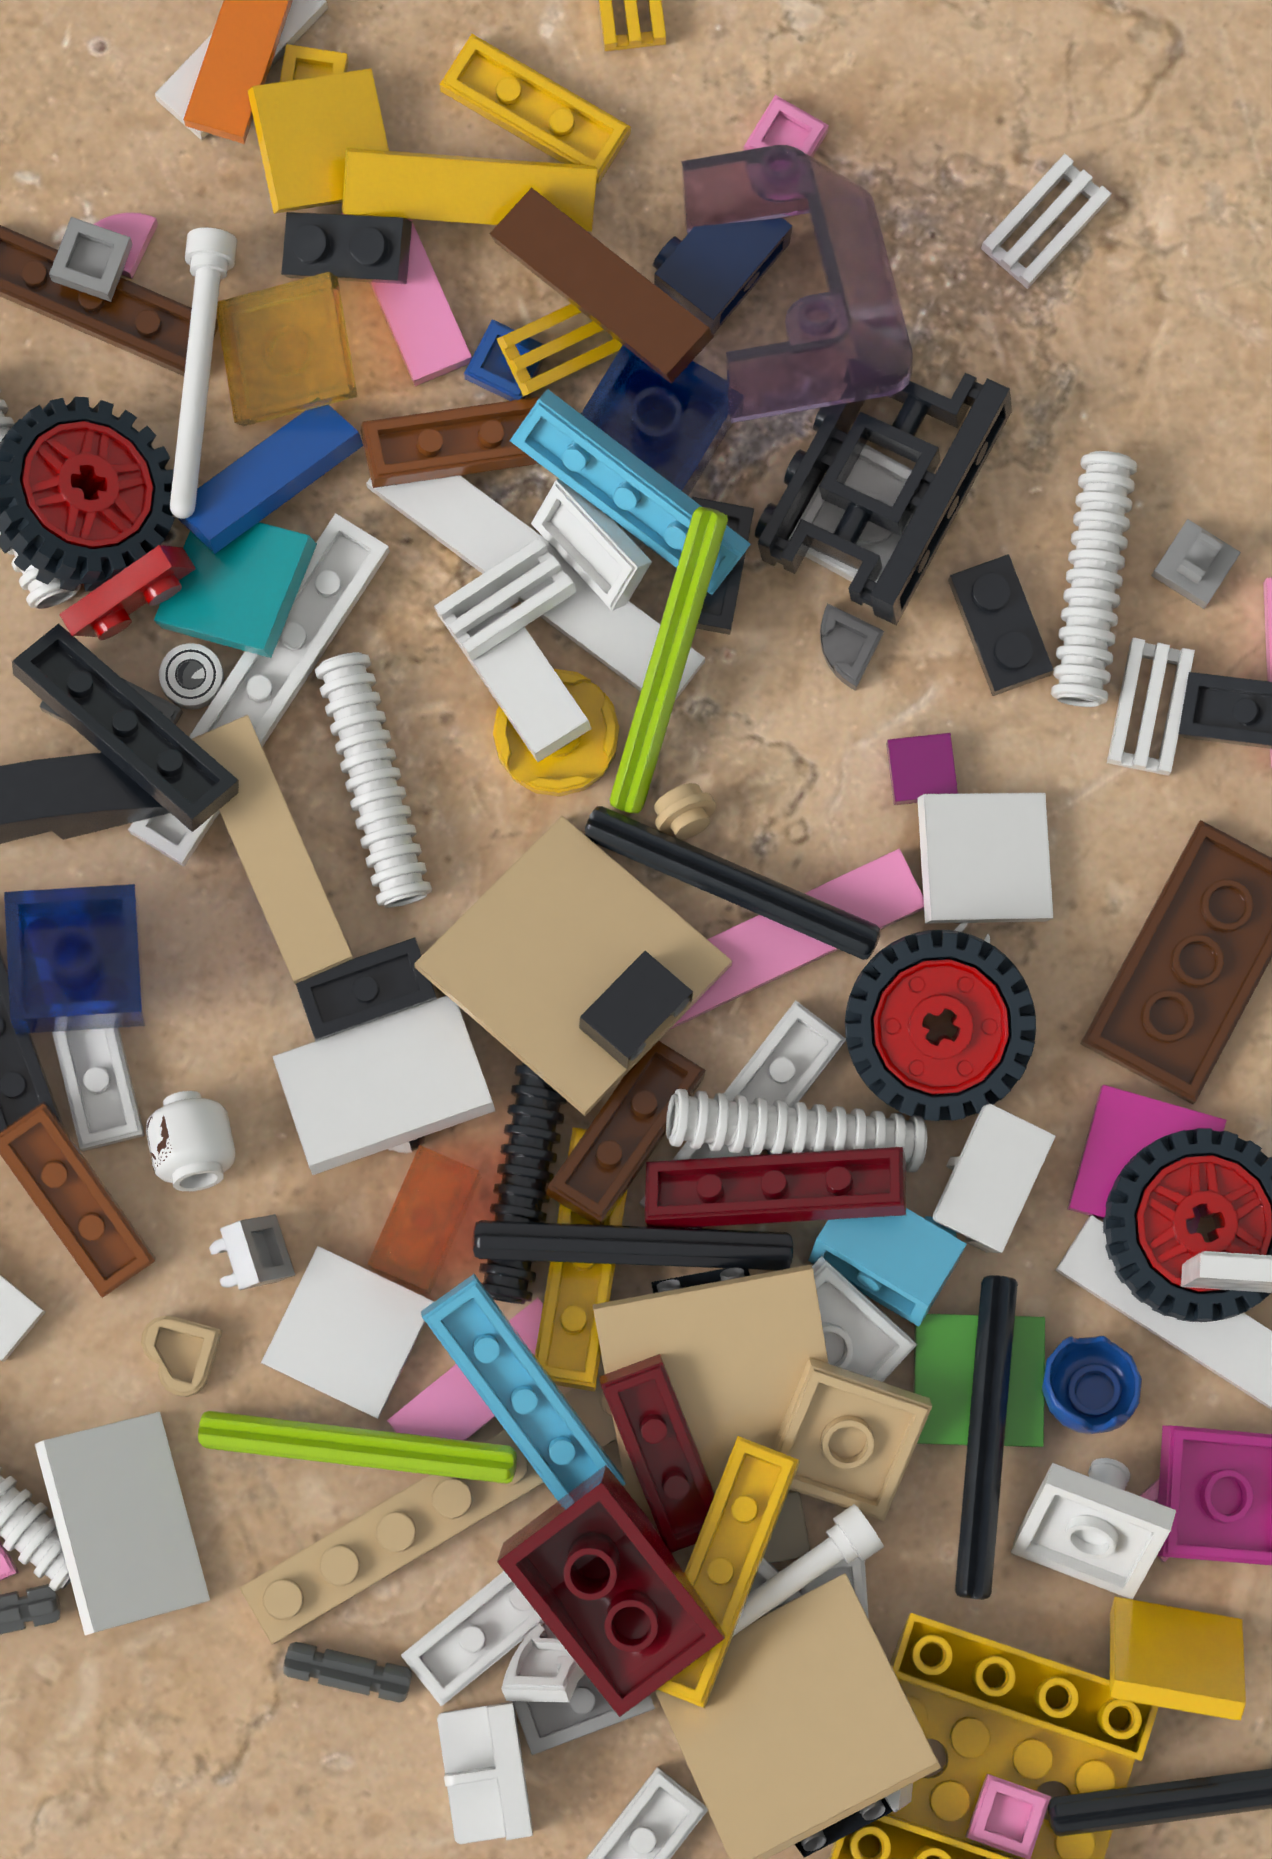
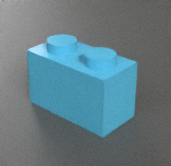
[808,1208,967,1327]

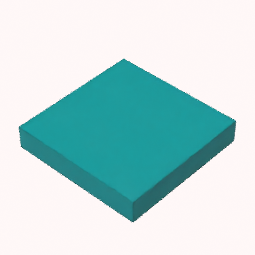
[154,522,317,658]

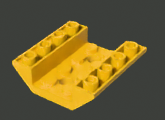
[830,1613,1159,1859]

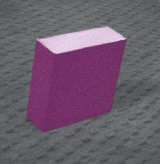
[886,733,958,805]

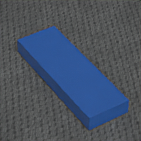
[178,399,363,554]

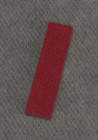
[645,1147,906,1228]

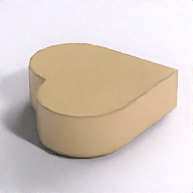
[141,1316,222,1397]

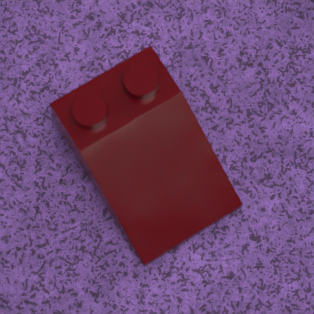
[497,1465,725,1717]

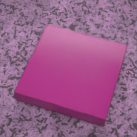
[1067,1085,1227,1234]
[1157,1425,1272,1566]

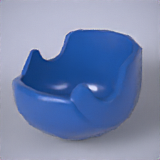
[1042,1336,1142,1434]

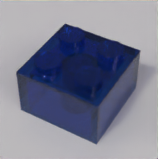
[581,345,743,496]
[4,884,145,1034]

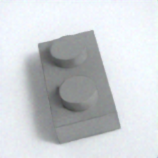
[513,1674,655,1755]

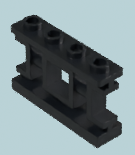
[755,329,1012,626]

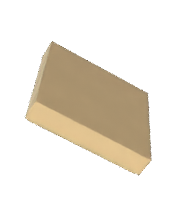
[772,1357,932,1521]

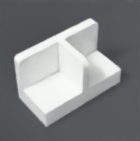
[933,1104,1056,1253]
[437,1701,533,1844]

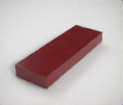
[599,1354,715,1553]

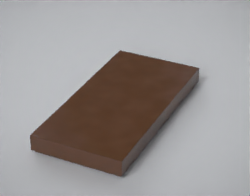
[1080,820,1272,1104]

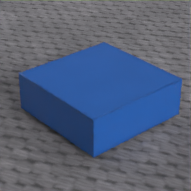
[464,319,545,401]

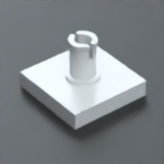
[1011,1458,1176,1599]

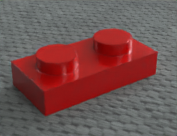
[59,545,196,640]

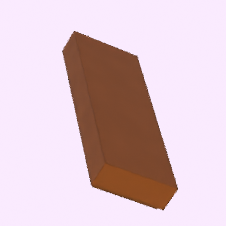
[361,396,541,488]
[0,1101,156,1298]

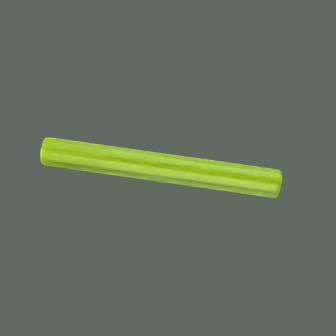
[609,507,728,813]
[198,1411,517,1484]

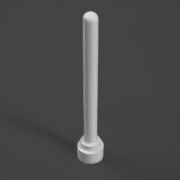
[170,228,237,519]
[655,1504,884,1691]

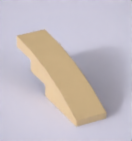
[192,715,353,985]

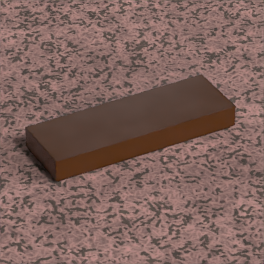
[546,1041,706,1225]

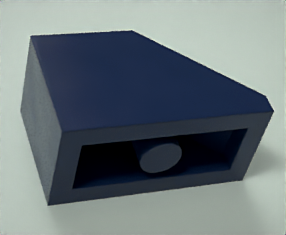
[652,218,792,335]

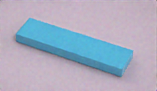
[510,389,751,595]
[421,1274,626,1501]

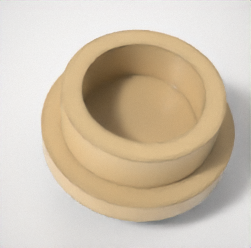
[654,783,716,840]

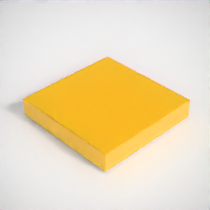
[248,68,389,214]
[1110,1596,1246,1721]

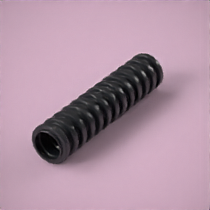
[479,1063,567,1304]

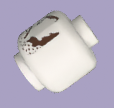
[146,1091,235,1191]

